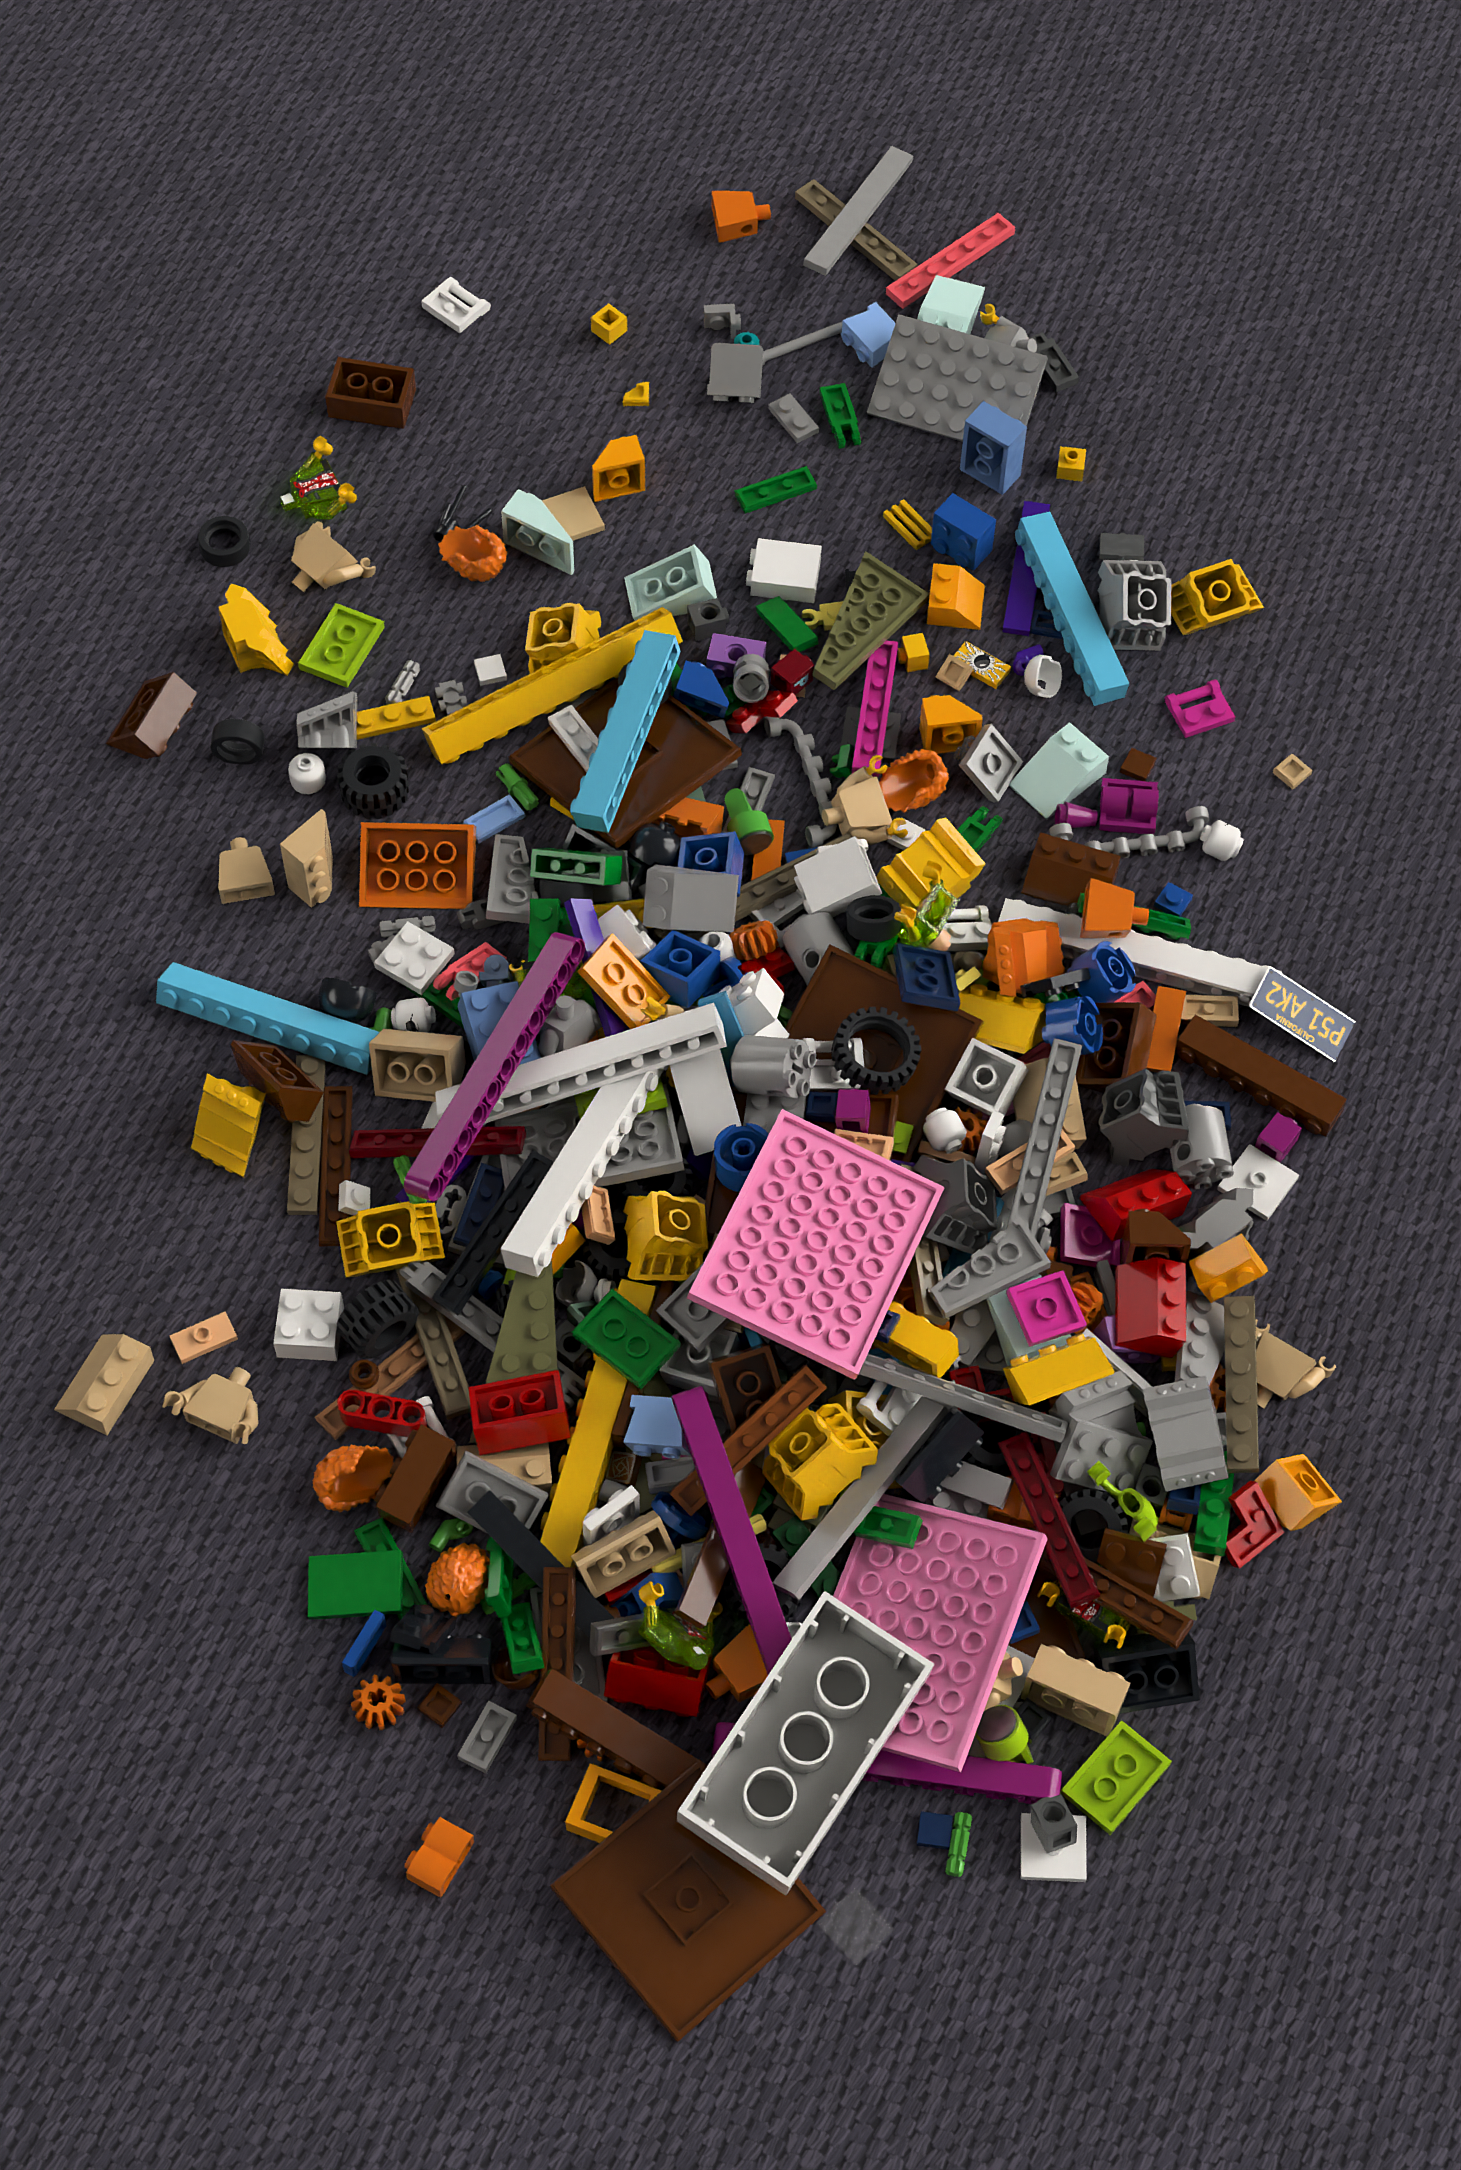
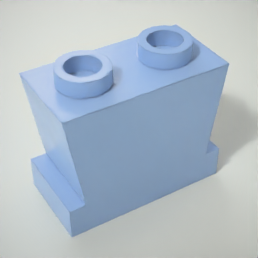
[841,302,895,368]
[624,1395,691,1459]

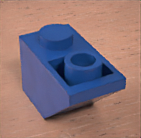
[611,1572,684,1617]

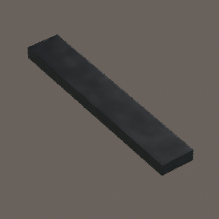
[431,1150,554,1316]
[467,1490,615,1638]

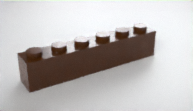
[1175,1014,1347,1137]
[526,1669,708,1791]

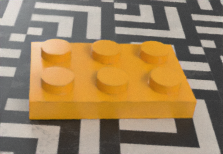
[577,933,671,1029]

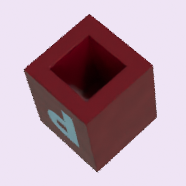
[771,649,814,695]

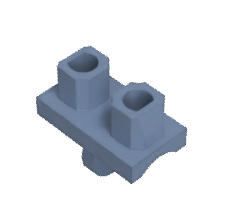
[479,954,515,988]

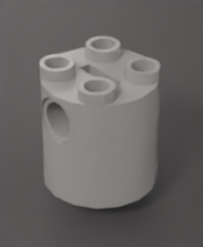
[782,912,855,985]
[730,1035,816,1098]
[1170,1104,1234,1189]

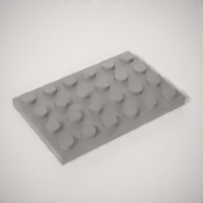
[867,314,1048,442]
[494,1084,684,1190]

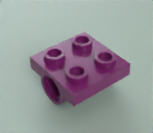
[1099,778,1159,835]

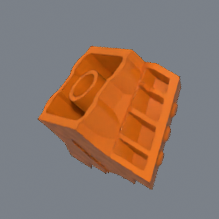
[982,918,1065,997]

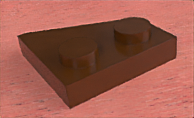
[1097,1528,1167,1597]

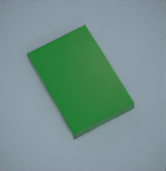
[572,1289,681,1390]
[308,1550,403,1619]

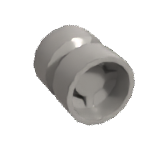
[733,654,769,703]

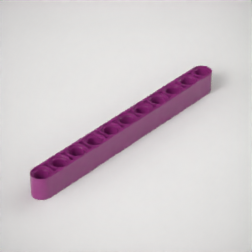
[404,932,585,1201]
[671,1386,792,1675]
[711,1722,1062,1804]

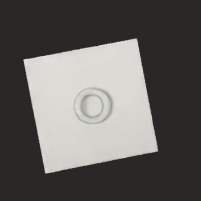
[1217,1144,1299,1221]
[1021,1813,1087,1882]

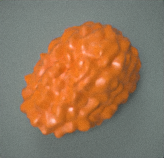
[438,524,507,582]
[879,749,949,813]
[312,1444,394,1512]
[425,1543,490,1616]

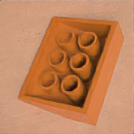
[359,822,476,909]

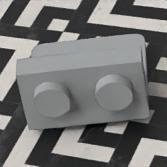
[707,343,763,403]

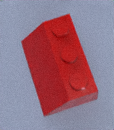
[1079,1169,1192,1242]
[1115,1257,1186,1358]
[468,1370,571,1456]
[604,1644,713,1717]

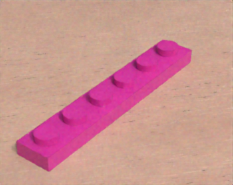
[852,640,898,777]

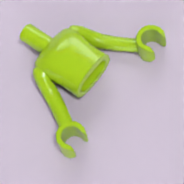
[1087,1461,1159,1542]

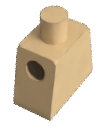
[218,837,275,904]

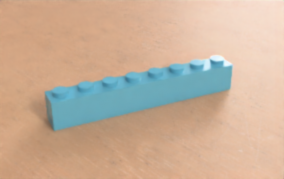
[1015,512,1129,706]
[570,630,681,833]
[156,962,380,1075]

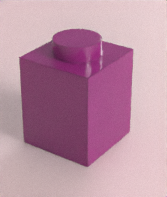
[835,1089,871,1133]
[1255,1112,1302,1163]

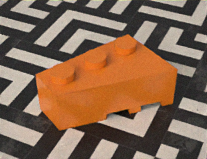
[652,797,724,838]

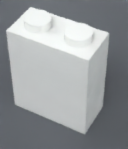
[746,538,822,603]
[794,836,882,917]

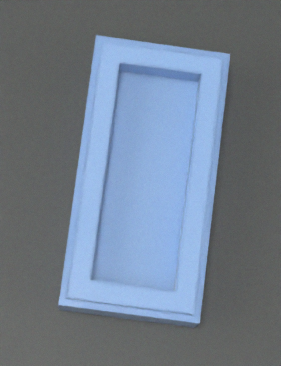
[463,794,525,844]

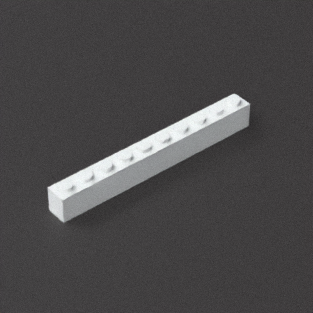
[998,898,1282,1007]
[435,1003,727,1124]
[501,1065,669,1277]

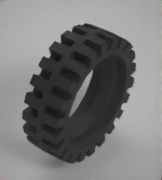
[831,1007,921,1095]

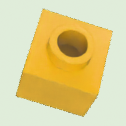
[591,303,627,345]
[1056,446,1086,481]
[897,633,929,672]

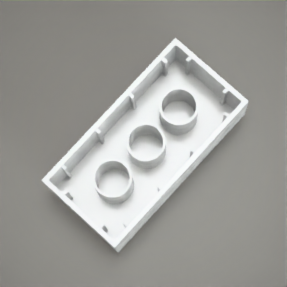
[677,1591,934,1896]

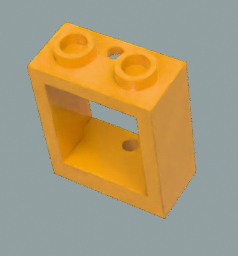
[565,1763,661,1843]

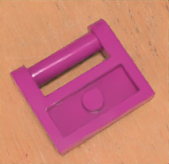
[1165,679,1235,738]

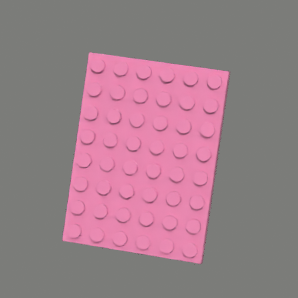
[687,1109,945,1380]
[833,1494,1047,1772]

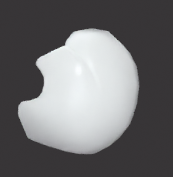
[1024,655,1062,698]

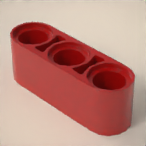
[337,1390,427,1437]

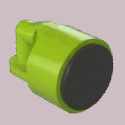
[975,1705,1034,1764]

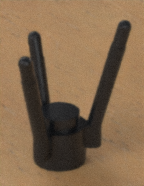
[433,485,492,542]

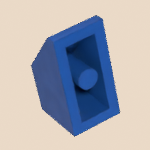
[673,660,729,718]

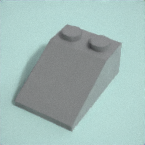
[643,864,739,932]

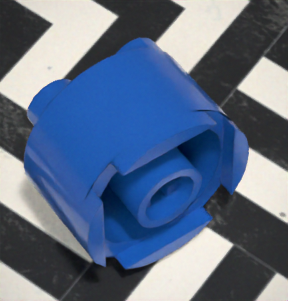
[1067,941,1136,1003]
[1042,996,1103,1056]
[714,1123,769,1192]

